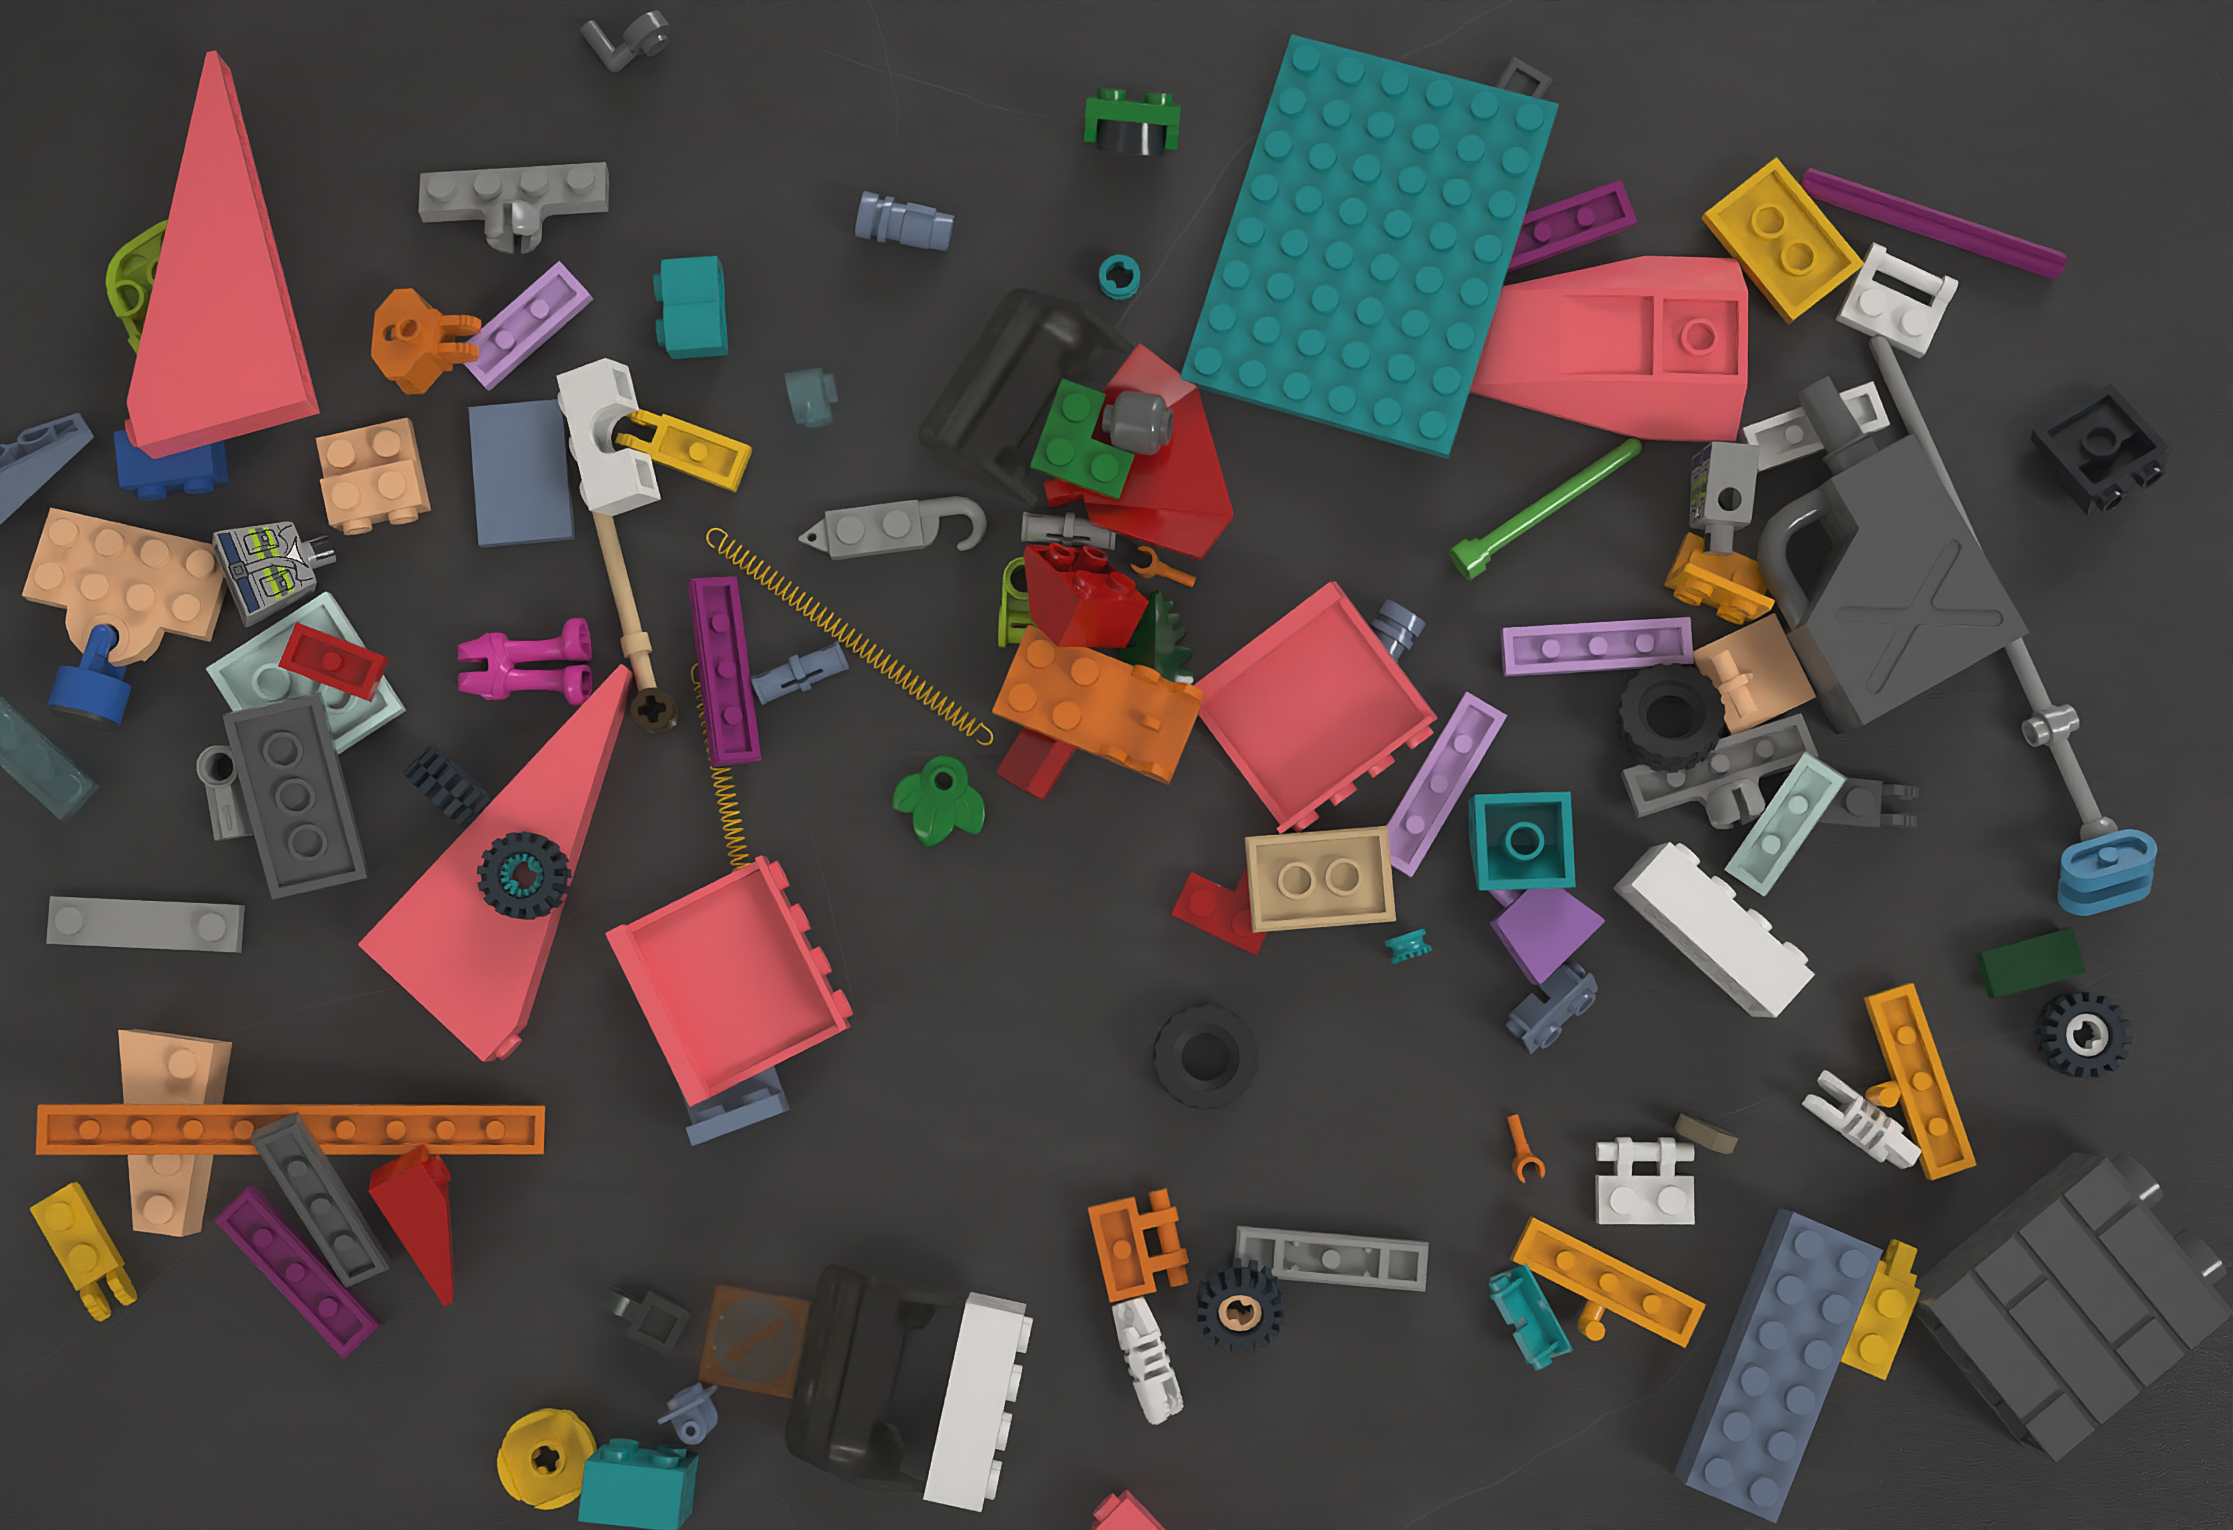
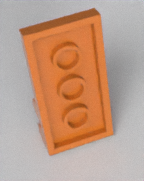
[992,624,1205,785]

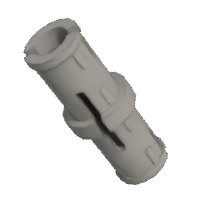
[1021,512,1116,550]

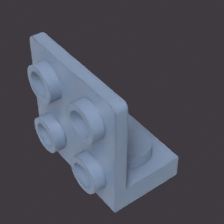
[678,1066,790,1146]

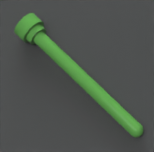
[1449,438,1642,581]

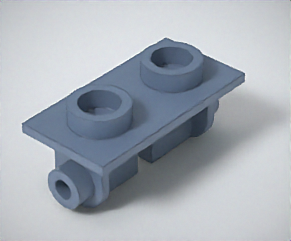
[1505,960,1598,1054]
[658,1382,718,1445]

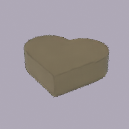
[1674,1113,1739,1155]

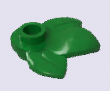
[892,755,985,847]

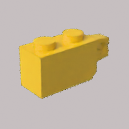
[1840,1239,1921,1380]

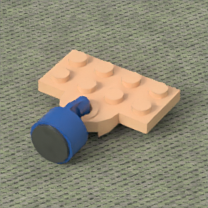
[22,508,228,730]

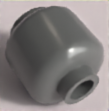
[1102,390,1174,456]

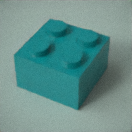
[578,1438,699,1530]

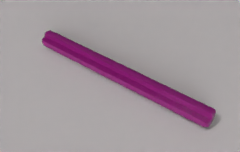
[1799,168,2067,279]

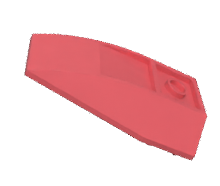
[1470,256,1748,443]

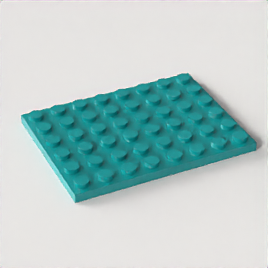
[1180,34,1559,459]

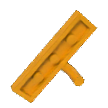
[1863,983,1977,1180]
[1510,1216,1706,1348]

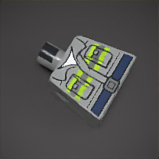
[1689,441,1760,556]
[212,521,336,628]

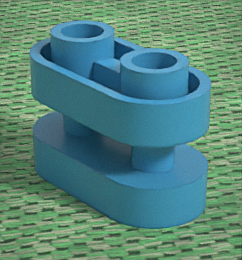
[2057,829,2157,916]

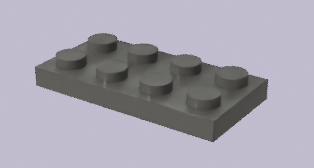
[222,692,369,900]

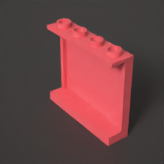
[1193,581,1438,834]
[605,855,853,1107]

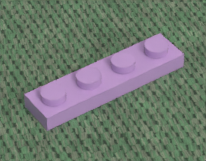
[1500,617,1694,677]
[1386,692,1507,878]

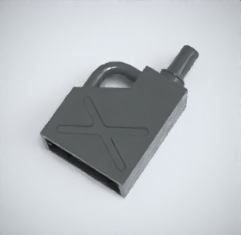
[1757,376,2030,735]

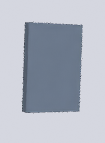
[468,399,575,548]

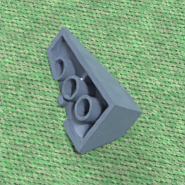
[0,412,94,525]

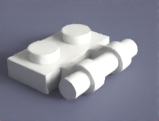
[1595,1137,1695,1224]

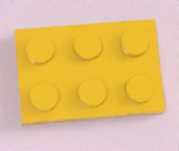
[1701,157,1864,325]

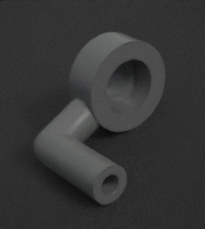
[580,10,671,72]

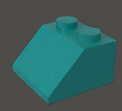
[1468,792,1576,891]

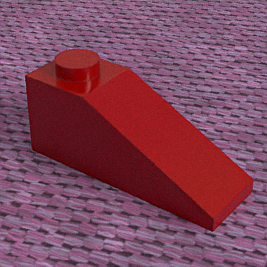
[368,1144,455,1307]

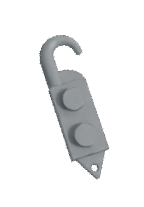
[799,496,987,560]

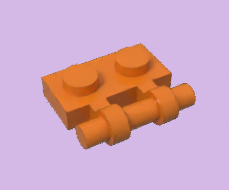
[1088,1188,1189,1303]

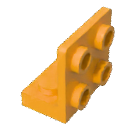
[1664,532,1775,625]

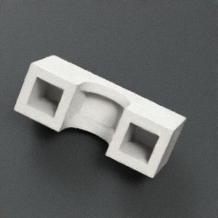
[557,358,661,516]

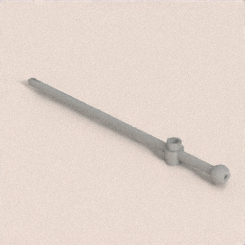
[1869,334,2118,842]

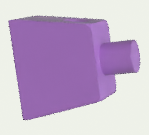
[1489,888,1605,985]

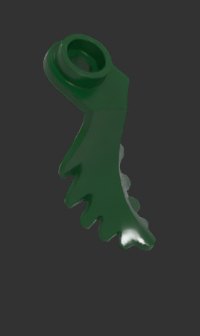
[1117,589,1195,685]

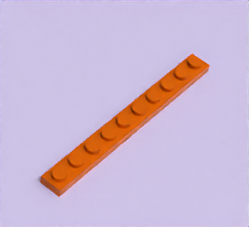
[36,1103,545,1155]

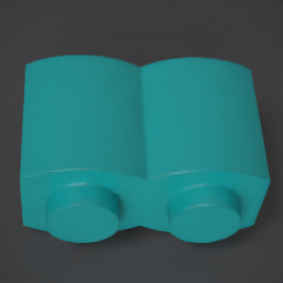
[653,256,728,359]

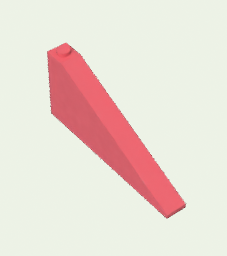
[125,50,320,459]
[358,664,635,1062]

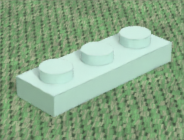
[1724,752,1847,896]

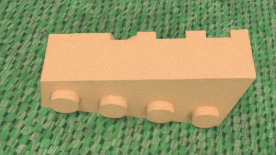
[118,1029,232,1237]

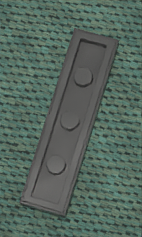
[251,1112,391,1288]

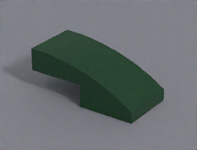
[1975,927,2086,999]

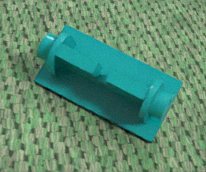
[1488,1264,1573,1371]

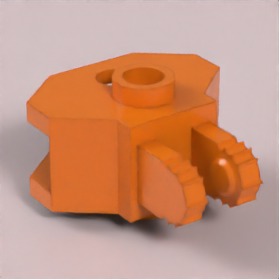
[371,288,482,395]

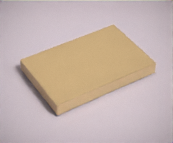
[1244,826,1396,933]

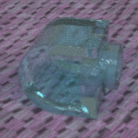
[785,366,839,428]

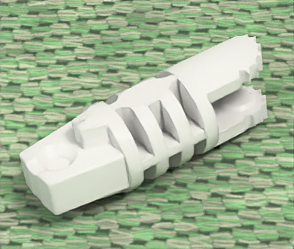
[1802,1070,1922,1169]
[1112,1296,1184,1425]

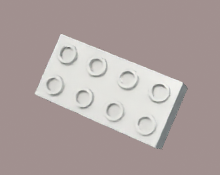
[1613,842,1815,1018]
[923,1292,1033,1512]

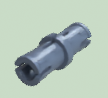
[751,641,850,705]

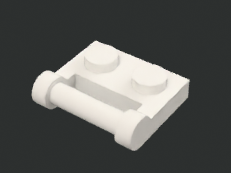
[1835,242,1959,359]

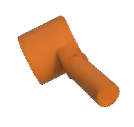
[1130,546,1196,588]
[1507,1114,1545,1183]

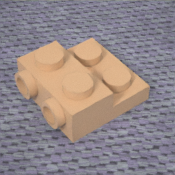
[316,418,431,535]

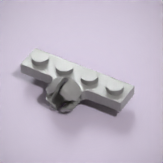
[418,162,609,255]
[1621,713,1819,829]

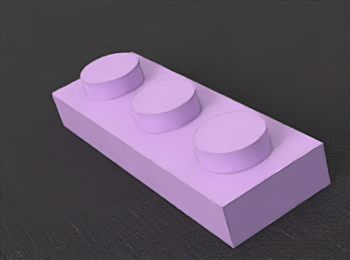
[463,261,594,391]

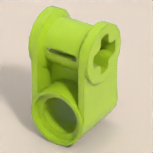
[998,557,1040,648]

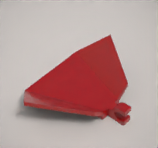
[1043,343,1234,561]

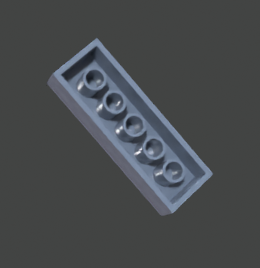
[1673,1208,1883,1523]

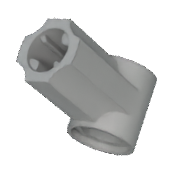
[196,745,254,841]

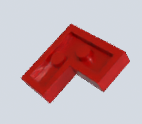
[1171,865,1267,956]

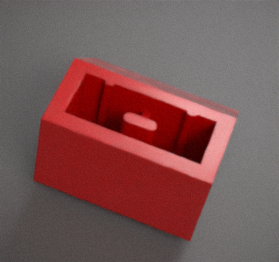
[1024,543,1149,648]

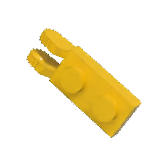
[615,408,752,493]
[29,1182,138,1322]

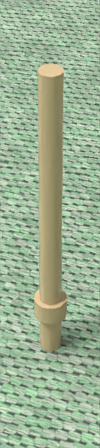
[592,511,657,692]

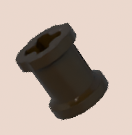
[631,688,680,735]

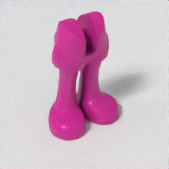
[457,618,593,706]

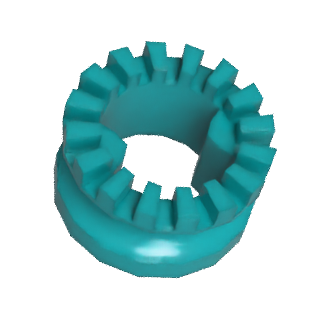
[1099,254,1140,301]
[1384,928,1432,964]

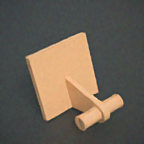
[1693,613,1816,736]

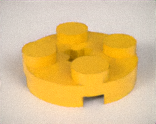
[497,1408,597,1510]

